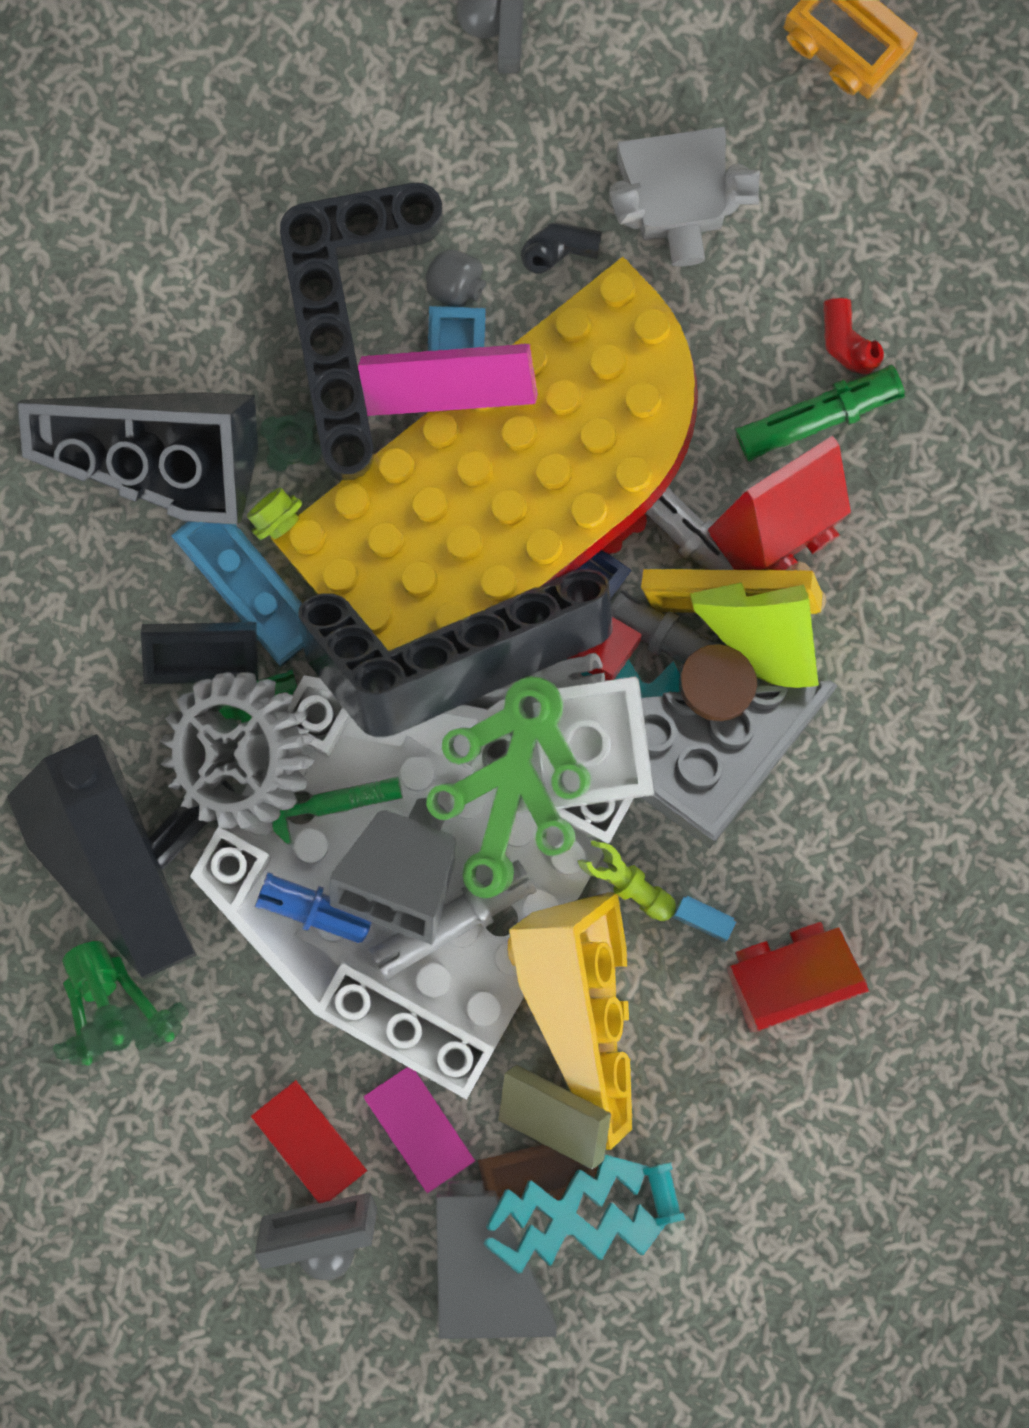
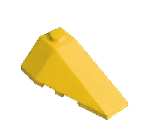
[507,892,632,1150]

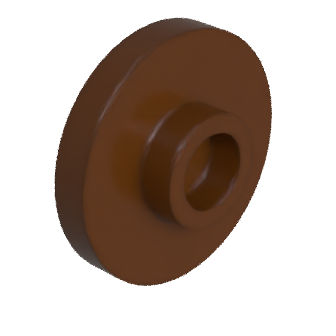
[679,644,757,721]

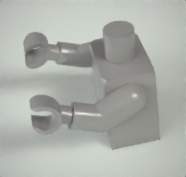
[609,127,760,267]

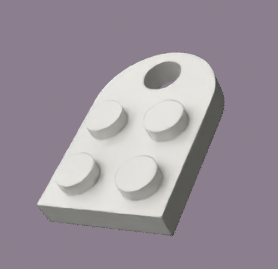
[471,677,654,812]

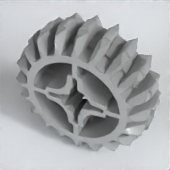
[160,672,315,830]

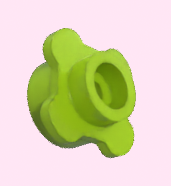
[247,487,303,540]

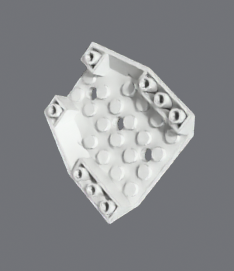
[190,675,634,1100]

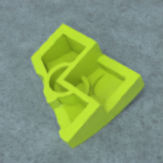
[690,582,819,688]

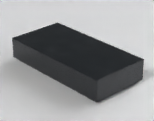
[140,622,259,684]

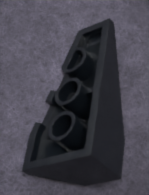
[18,392,258,525]
[7,734,197,979]

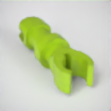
[577,840,676,921]

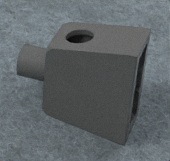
[330,798,456,945]

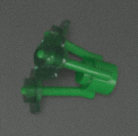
[53,941,189,1066]

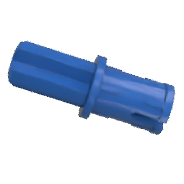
[255,872,372,943]

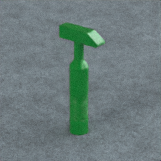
[272,776,403,845]

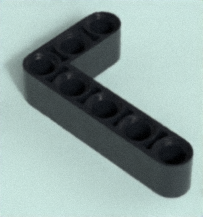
[280,182,443,481]
[298,569,613,737]

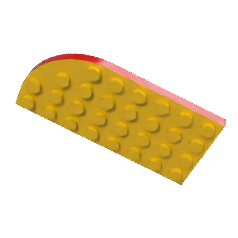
[271,256,698,651]

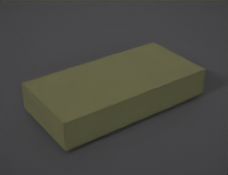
[498,1065,611,1169]

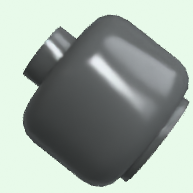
[426,249,486,307]

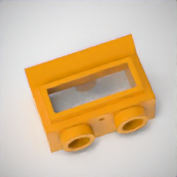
[783,0,918,99]

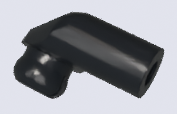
[521,222,602,274]

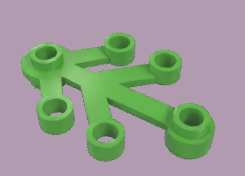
[426,677,591,898]

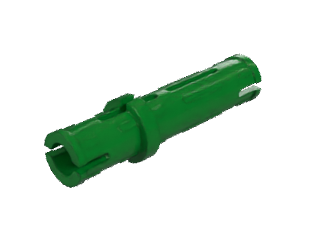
[734,364,905,462]

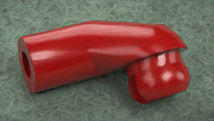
[823,298,884,374]

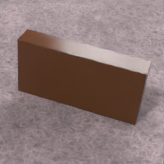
[478,1144,598,1201]

